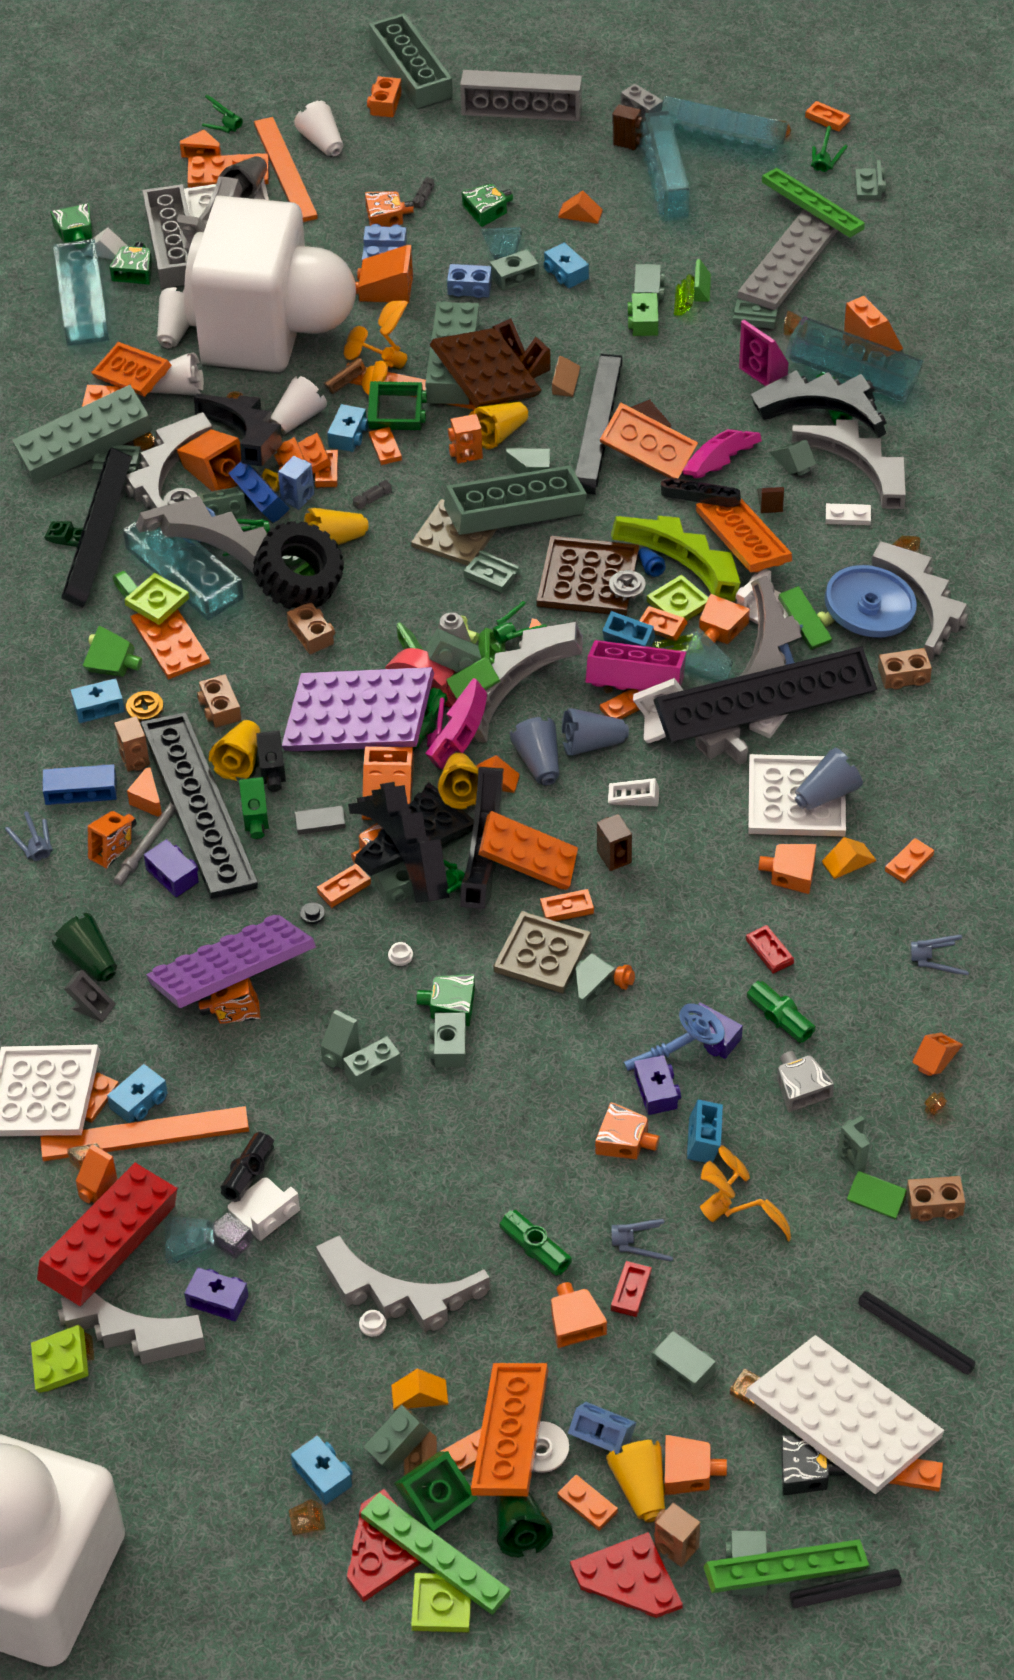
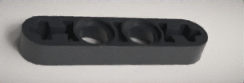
[660,478,741,507]

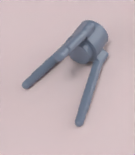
[5,811,53,861]
[911,935,969,975]
[612,1219,673,1261]

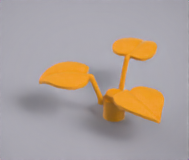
[344,301,408,395]
[700,1145,791,1242]

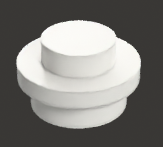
[388,942,413,966]
[359,1310,386,1337]

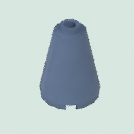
[561,708,629,755]
[510,717,559,785]
[794,747,863,810]

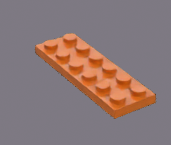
[696,498,792,573]
[471,1363,548,1496]

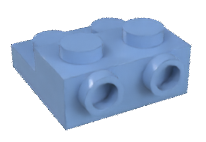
[362,224,407,261]

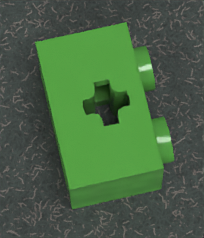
[628,293,658,336]

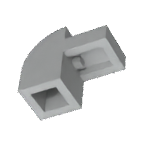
[695,727,748,765]

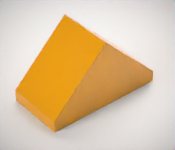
[822,837,876,879]
[391,1368,448,1410]

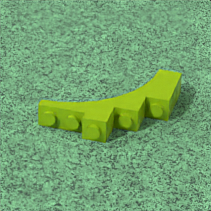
[611,515,740,602]

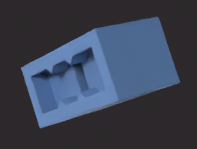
[447,264,492,298]
[278,456,314,510]
[568,1402,636,1454]

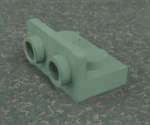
[855,160,886,200]
[197,487,247,517]
[837,1116,870,1176]

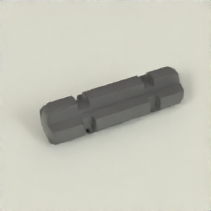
[412,177,435,208]
[352,480,392,509]

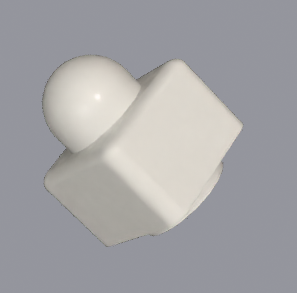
[184,195,356,373]
[0,1434,125,1667]

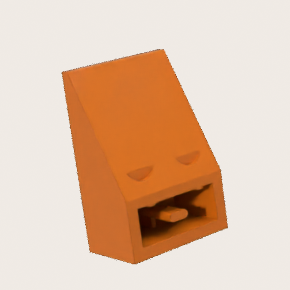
[362,747,414,820]

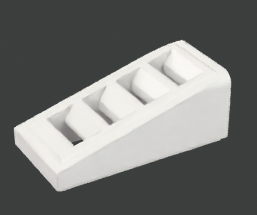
[608,778,659,806]

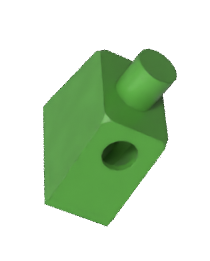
[83,626,142,677]

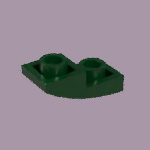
[44,521,83,547]

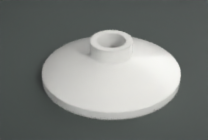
[532,1421,569,1473]

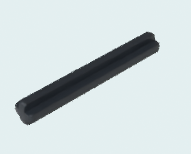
[789,1569,901,1608]

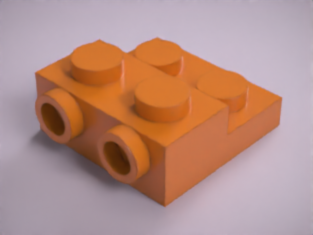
[274,433,332,474]

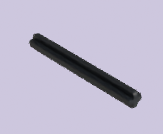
[858,1291,976,1375]

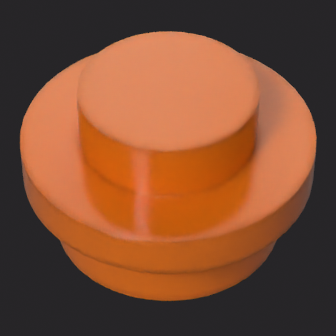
[614,964,635,990]

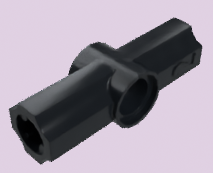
[221,1131,274,1202]

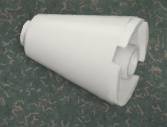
[294,101,343,156]
[157,287,190,348]
[150,352,204,395]
[271,376,327,435]

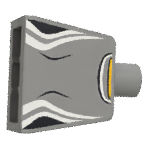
[777,1051,834,1113]

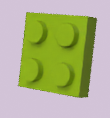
[124,573,189,625]
[647,574,708,621]
[31,1325,89,1393]
[411,1573,471,1633]

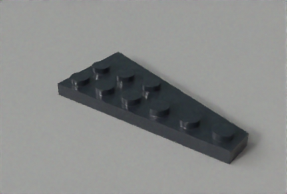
[354,782,474,876]

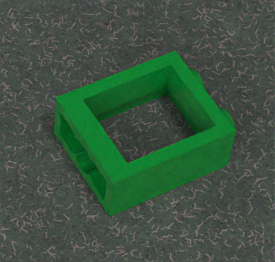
[368,381,427,430]

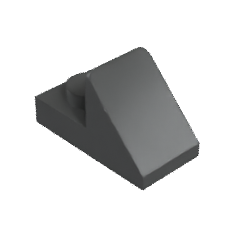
[64,970,116,1022]

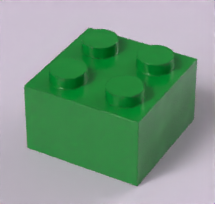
[394,1451,478,1531]

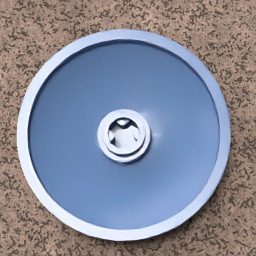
[825,565,917,637]

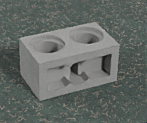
[621,84,663,127]

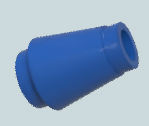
[638,547,666,577]

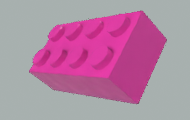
[586,640,686,692]

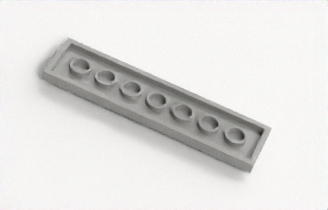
[738,209,838,310]

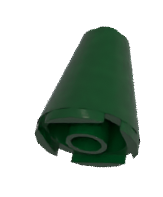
[52,913,117,982]
[497,1492,553,1558]

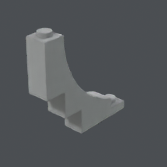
[136,496,267,578]

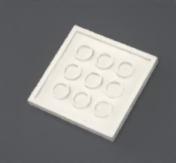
[748,754,846,837]
[0,1045,101,1136]

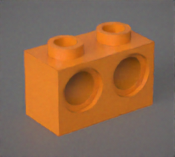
[367,76,402,118]
[448,414,483,464]

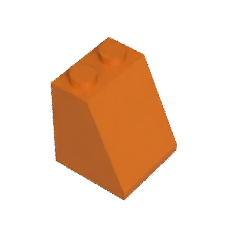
[355,245,413,303]
[843,296,903,365]
[177,429,241,491]

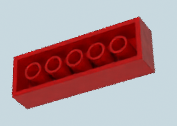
[37,1163,178,1307]

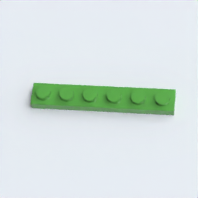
[762,168,865,238]
[361,1493,511,1615]
[703,1539,869,1593]

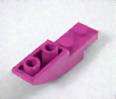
[683,429,762,478]
[425,678,487,770]

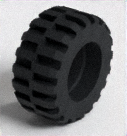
[253,521,344,609]

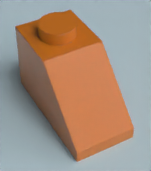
[912,1033,963,1076]
[76,1144,118,1203]

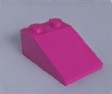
[739,320,788,386]

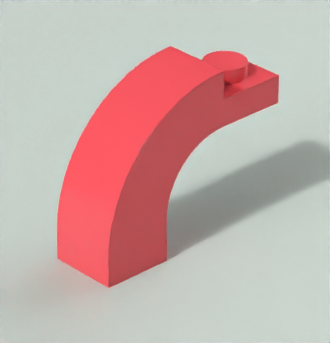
[385,648,457,708]

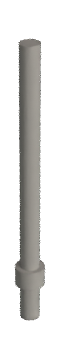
[113,802,175,885]

